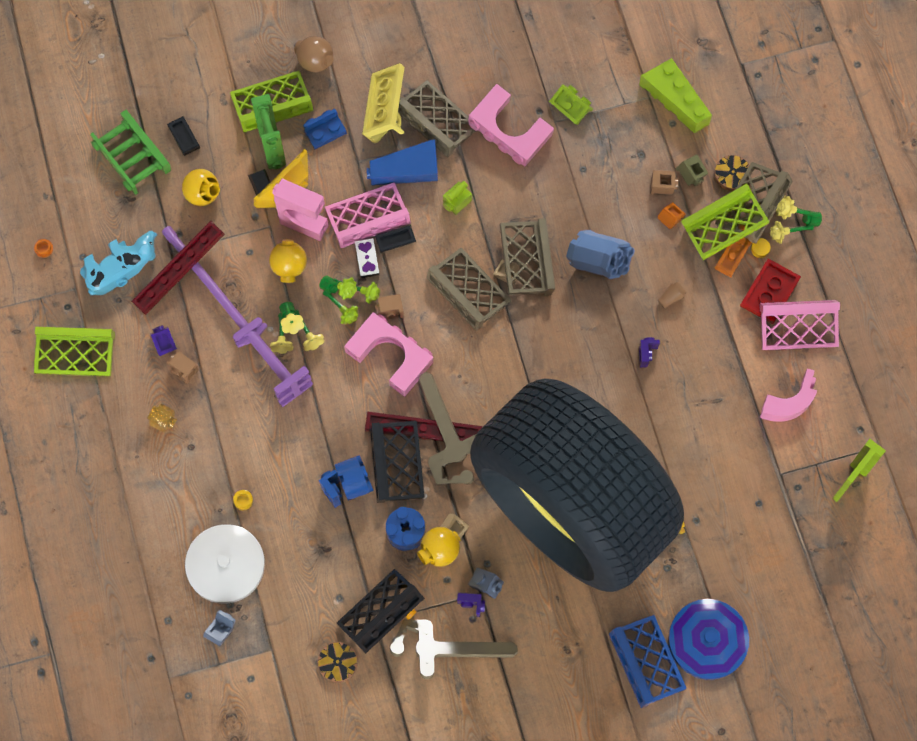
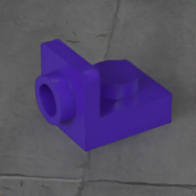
[150,325,177,356]
[639,337,660,368]
[457,593,485,617]

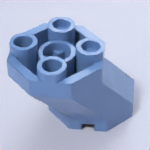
[566,230,635,279]

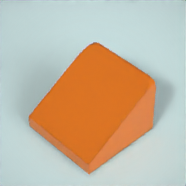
[657,202,686,229]

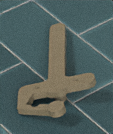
[419,372,476,485]
[390,620,518,679]

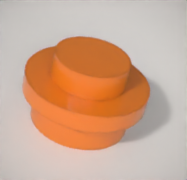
[34,239,53,258]

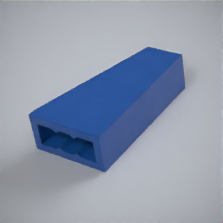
[366,140,438,185]

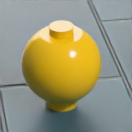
[182,169,220,206]
[269,239,307,283]
[417,527,461,567]

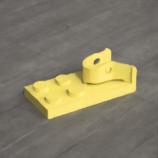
[362,63,405,143]

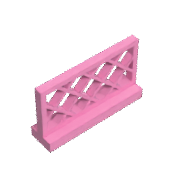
[325,183,411,248]
[760,300,840,350]

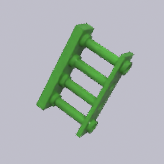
[251,94,287,169]
[90,109,171,195]

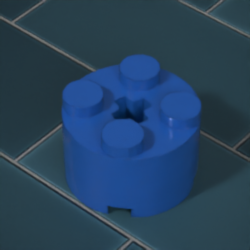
[334,455,373,501]
[386,507,426,551]

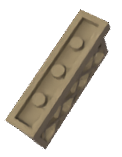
[398,80,476,157]
[715,162,793,244]
[500,218,555,296]
[426,248,511,331]

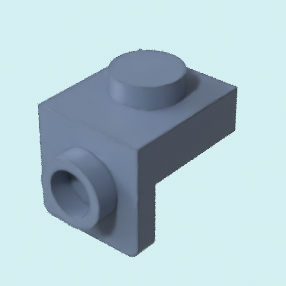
[468,567,504,599]
[203,610,236,646]

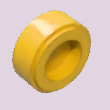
[751,238,771,258]
[233,490,253,510]

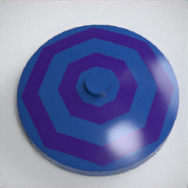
[668,599,749,680]

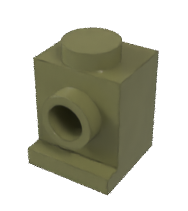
[675,155,708,186]

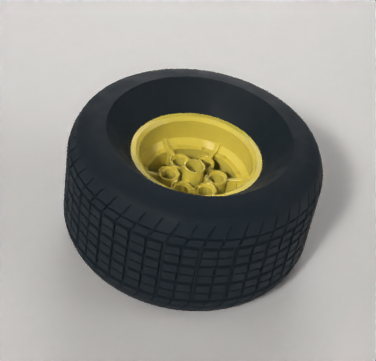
[470,378,684,592]

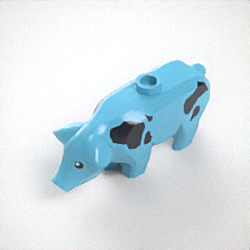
[80,231,158,295]

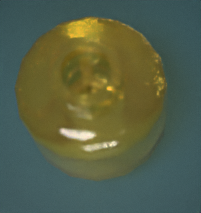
[147,404,177,432]

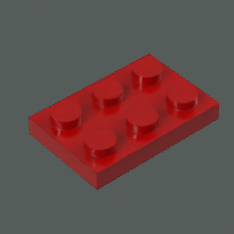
[740,258,801,324]

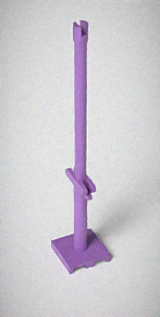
[162,226,313,407]

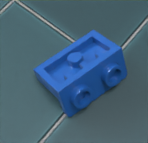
[303,109,347,150]
[318,470,342,508]

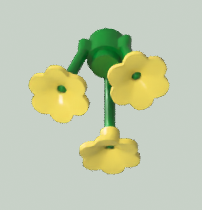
[270,302,324,354]

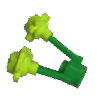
[319,275,380,324]

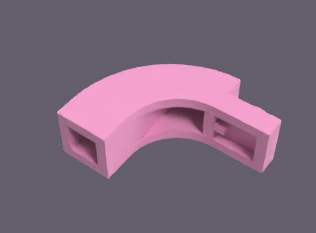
[760,368,817,422]

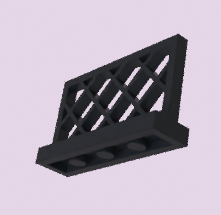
[369,421,425,503]
[337,569,425,654]

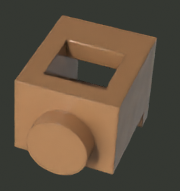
[651,170,678,195]
[375,294,404,319]
[167,351,199,384]

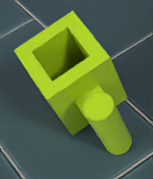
[443,181,472,215]

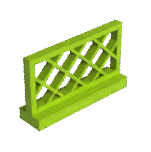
[230,71,313,132]
[681,184,770,260]
[34,327,115,376]
[832,439,886,502]

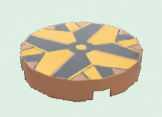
[714,155,750,191]
[318,642,358,683]

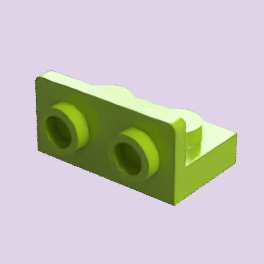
[549,84,593,125]

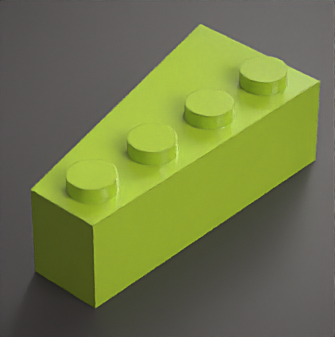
[639,58,712,133]

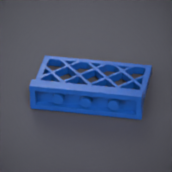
[609,615,687,708]

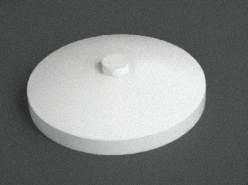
[185,525,265,604]

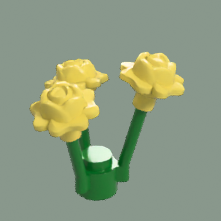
[770,195,822,244]

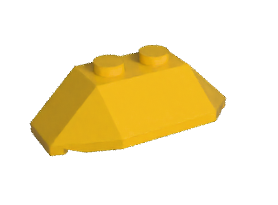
[254,149,308,208]

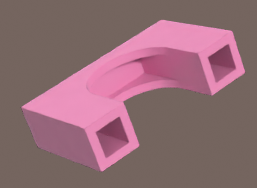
[468,84,554,167]
[273,179,328,241]
[344,312,433,397]

